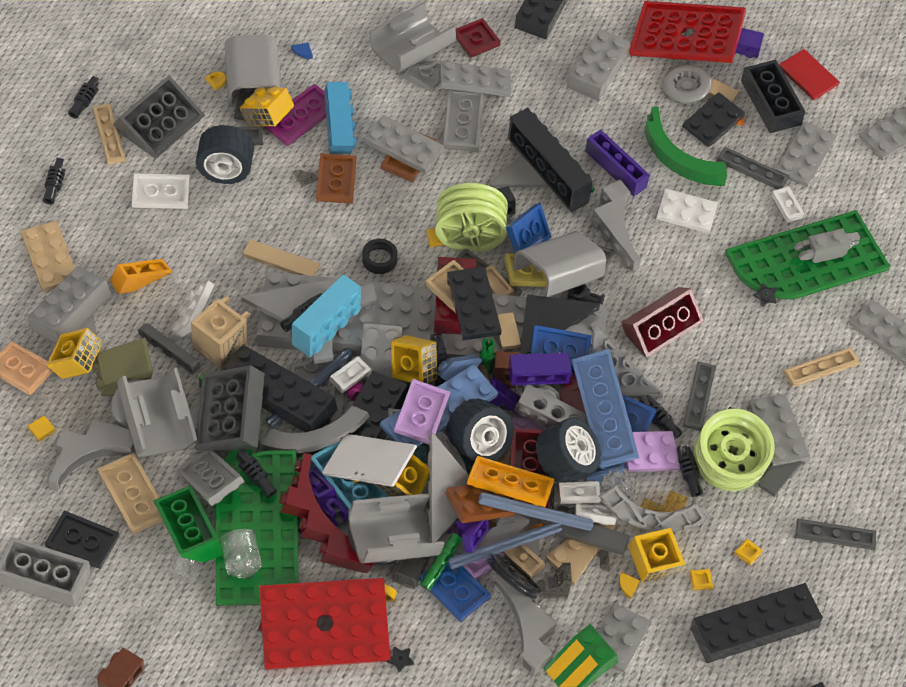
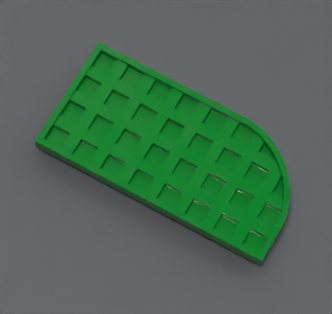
[725,210,890,299]
[216,450,299,606]

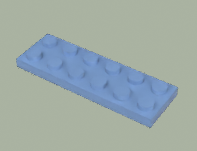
[572,349,639,469]
[380,365,498,447]

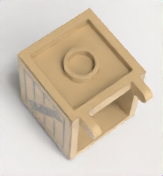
[191,296,250,369]

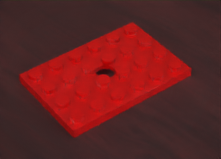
[629,1,746,63]
[259,578,390,670]

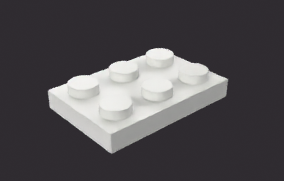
[132,173,190,209]
[656,188,718,233]
[170,280,215,341]

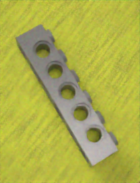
[514,385,589,428]

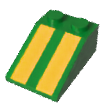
[543,624,618,687]

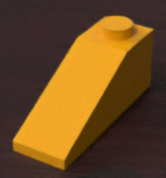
[109,259,172,294]

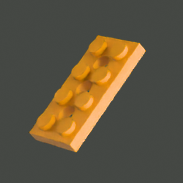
[467,456,554,507]

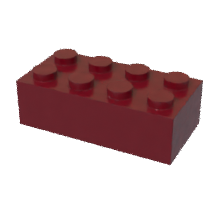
[434,257,476,335]
[509,428,550,508]

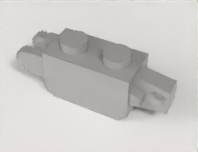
[794,229,860,263]

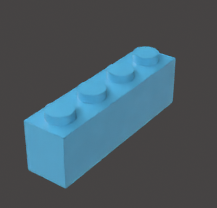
[324,82,356,154]

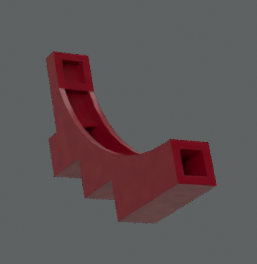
[279,453,373,573]

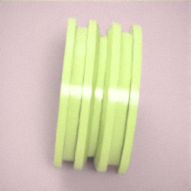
[435,183,508,252]
[693,409,775,491]

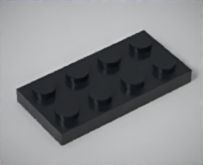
[447,267,502,341]

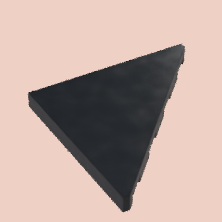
[520,294,600,354]

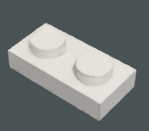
[772,187,805,223]
[329,356,371,393]
[558,481,601,504]
[574,503,616,525]

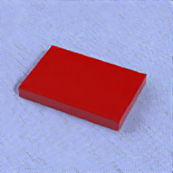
[779,49,840,101]

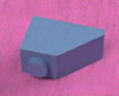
[437,354,482,381]

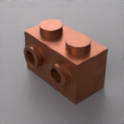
[493,351,519,389]
[97,647,145,687]

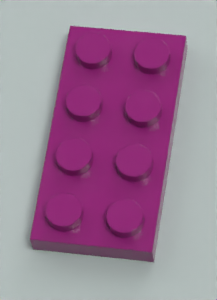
[263,84,326,146]

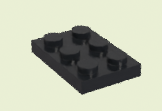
[682,92,745,147]
[45,510,120,569]

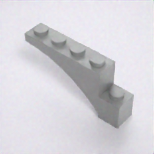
[592,180,641,272]
[491,571,556,676]

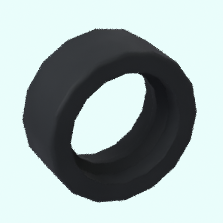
[362,238,397,274]

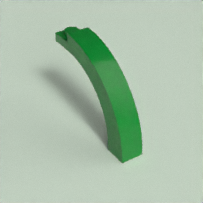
[645,107,727,186]

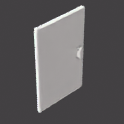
[322,434,417,487]

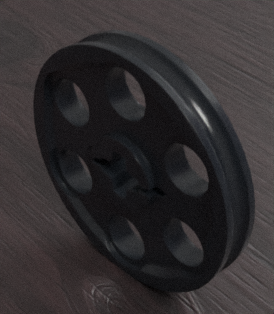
[487,553,541,600]

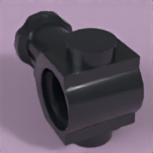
[567,284,605,305]

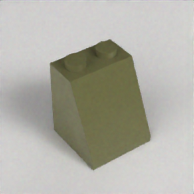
[92,338,153,396]

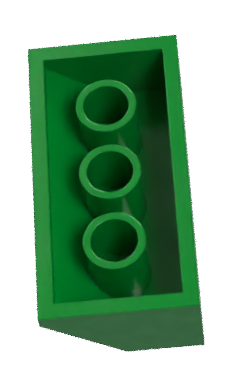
[153,485,223,563]

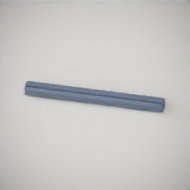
[266,348,352,429]
[478,492,593,531]
[448,522,562,569]

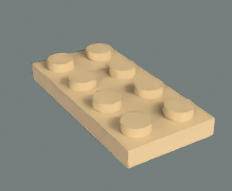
[20,220,75,292]
[97,452,163,535]

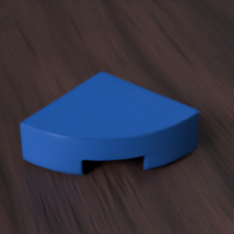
[291,42,313,59]

